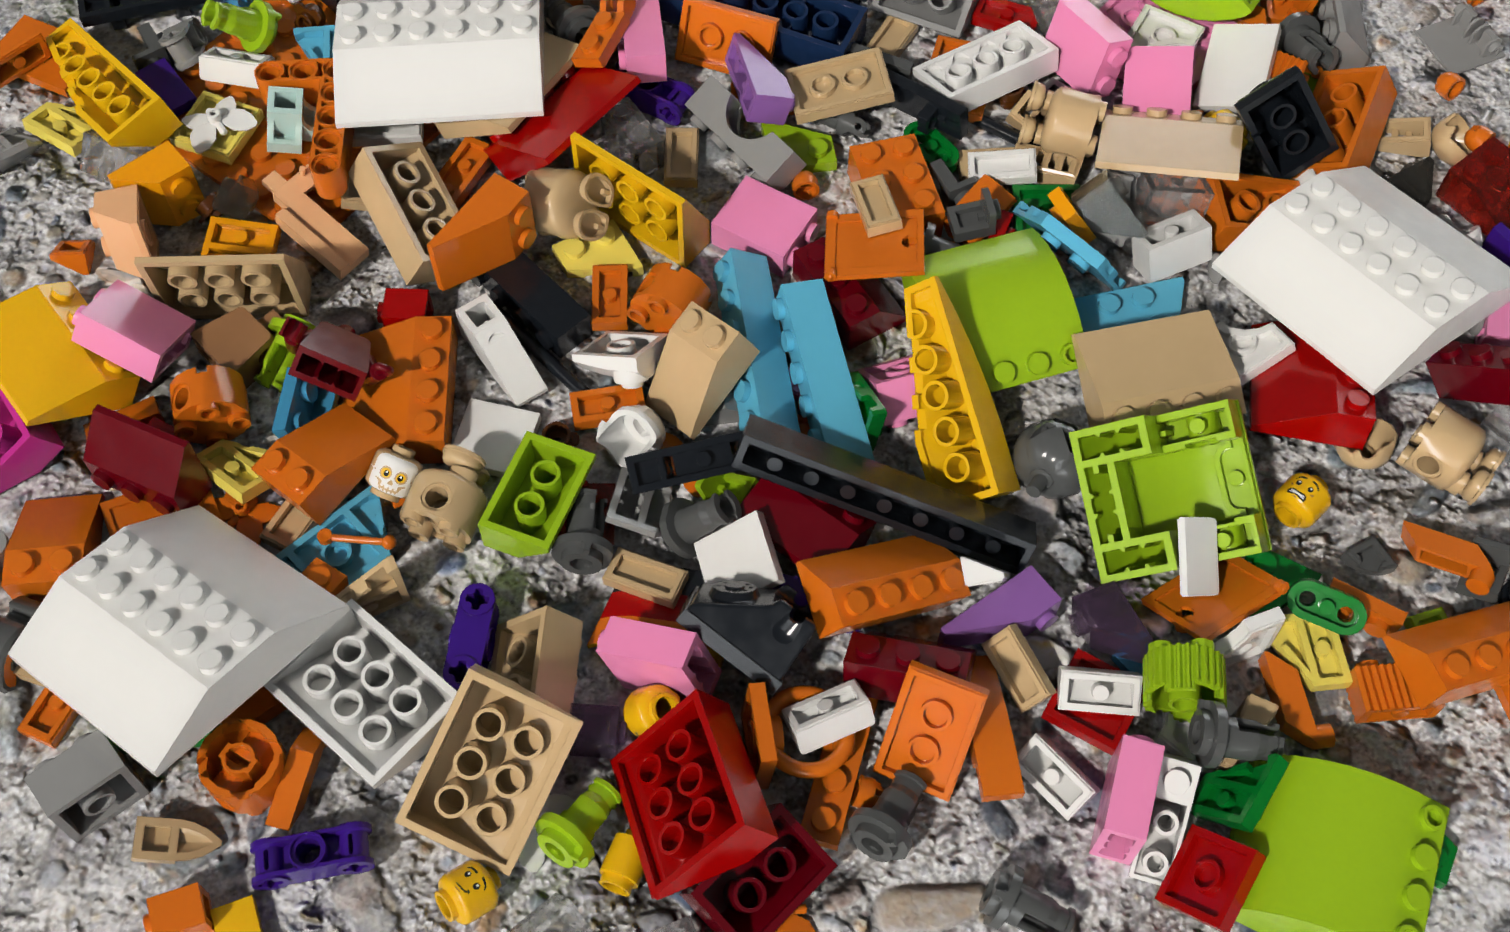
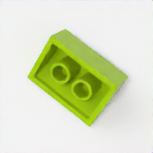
[477,431,596,558]

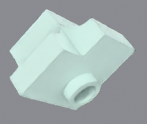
[267,86,316,154]

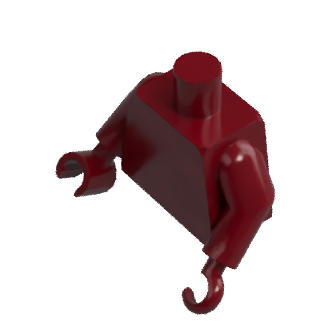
[278,316,394,402]

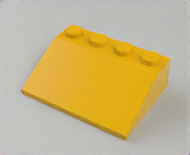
[570,131,710,268]
[0,281,140,427]

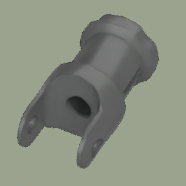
[812,111,872,138]

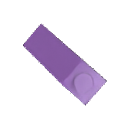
[725,33,795,125]
[937,565,1062,647]

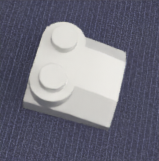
[572,330,668,389]

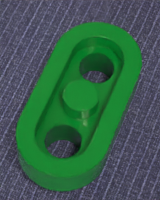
[903,121,959,173]
[1287,578,1367,635]

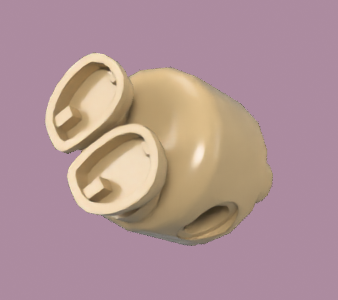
[1017,80,1108,160]
[524,167,614,241]
[1395,401,1507,506]
[400,444,490,553]

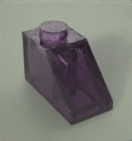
[1068,581,1153,664]

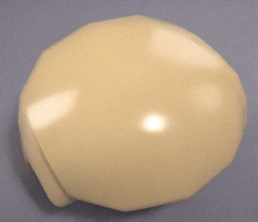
[1431,112,1477,167]
[1334,417,1398,470]

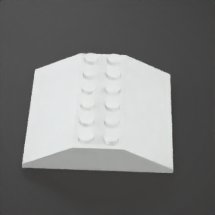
[332,0,544,129]
[1212,166,1510,395]
[8,505,351,777]

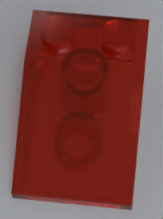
[1435,136,1510,236]

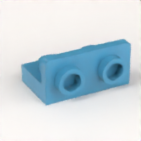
[271,367,339,438]

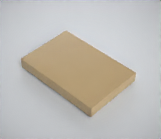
[784,47,895,125]

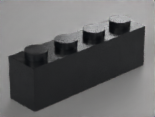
[471,252,593,359]

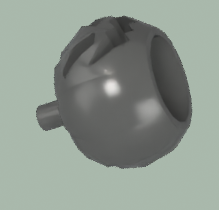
[1012,418,1081,499]

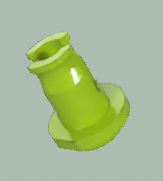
[201,0,282,54]
[253,313,316,393]
[535,777,622,868]

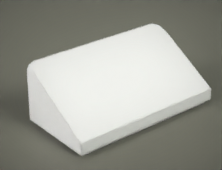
[198,46,275,89]
[1177,517,1220,597]
[960,556,1013,587]
[1057,665,1143,716]
[781,679,876,755]
[1017,732,1101,821]

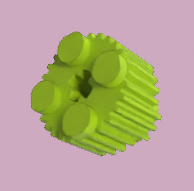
[1143,638,1227,723]

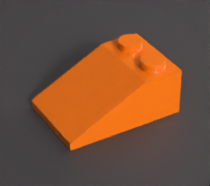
[427,173,537,291]
[1190,173,1300,252]
[251,403,396,526]
[1,493,105,602]

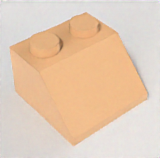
[89,184,159,278]

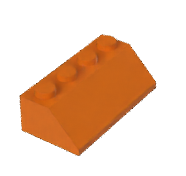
[1292,65,1397,179]
[795,535,971,639]
[1382,601,1510,710]

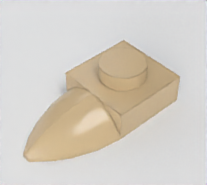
[131,816,222,864]

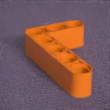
[254,58,354,200]

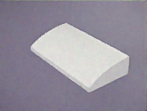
[912,20,1059,112]

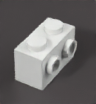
[1131,209,1212,283]

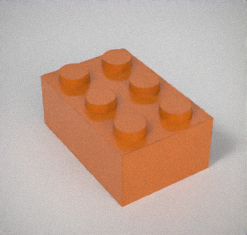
[847,133,945,245]

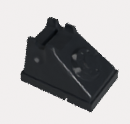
[1234,66,1339,179]
[675,581,816,696]

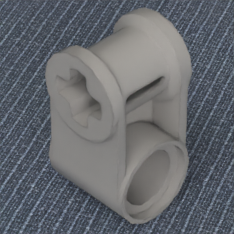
[158,16,208,71]

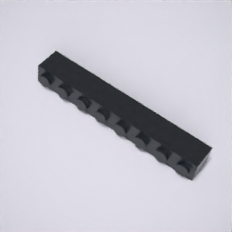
[731,414,1037,575]

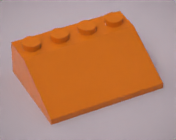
[344,316,458,464]

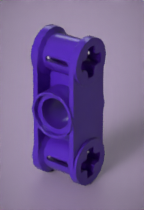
[615,60,695,126]
[443,583,500,691]
[250,821,375,890]

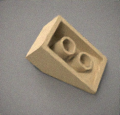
[645,301,760,440]

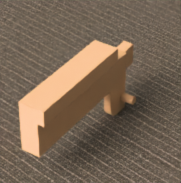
[262,164,369,280]

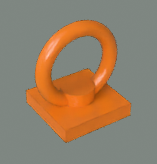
[740,682,855,790]

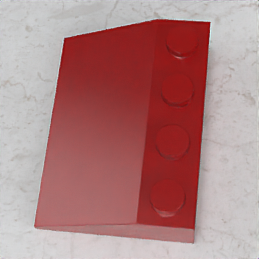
[484,65,642,181]
[1249,321,1376,450]
[610,688,779,900]

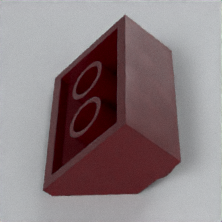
[792,236,906,350]
[1426,341,1510,406]
[83,404,213,515]
[734,478,877,563]
[843,629,977,703]
[680,803,838,932]

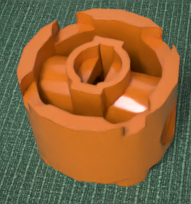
[627,262,712,334]
[169,365,251,447]
[196,719,288,816]

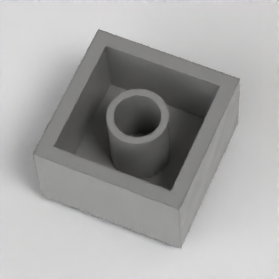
[23,729,150,843]

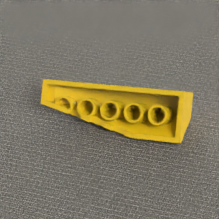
[45,18,183,147]
[904,276,1021,502]

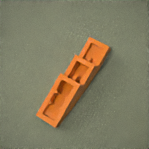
[969,655,1025,802]

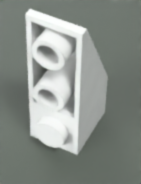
[455,293,548,408]
[1128,752,1202,886]

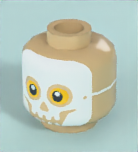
[366,443,423,503]

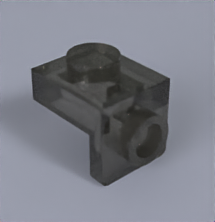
[212,174,259,220]

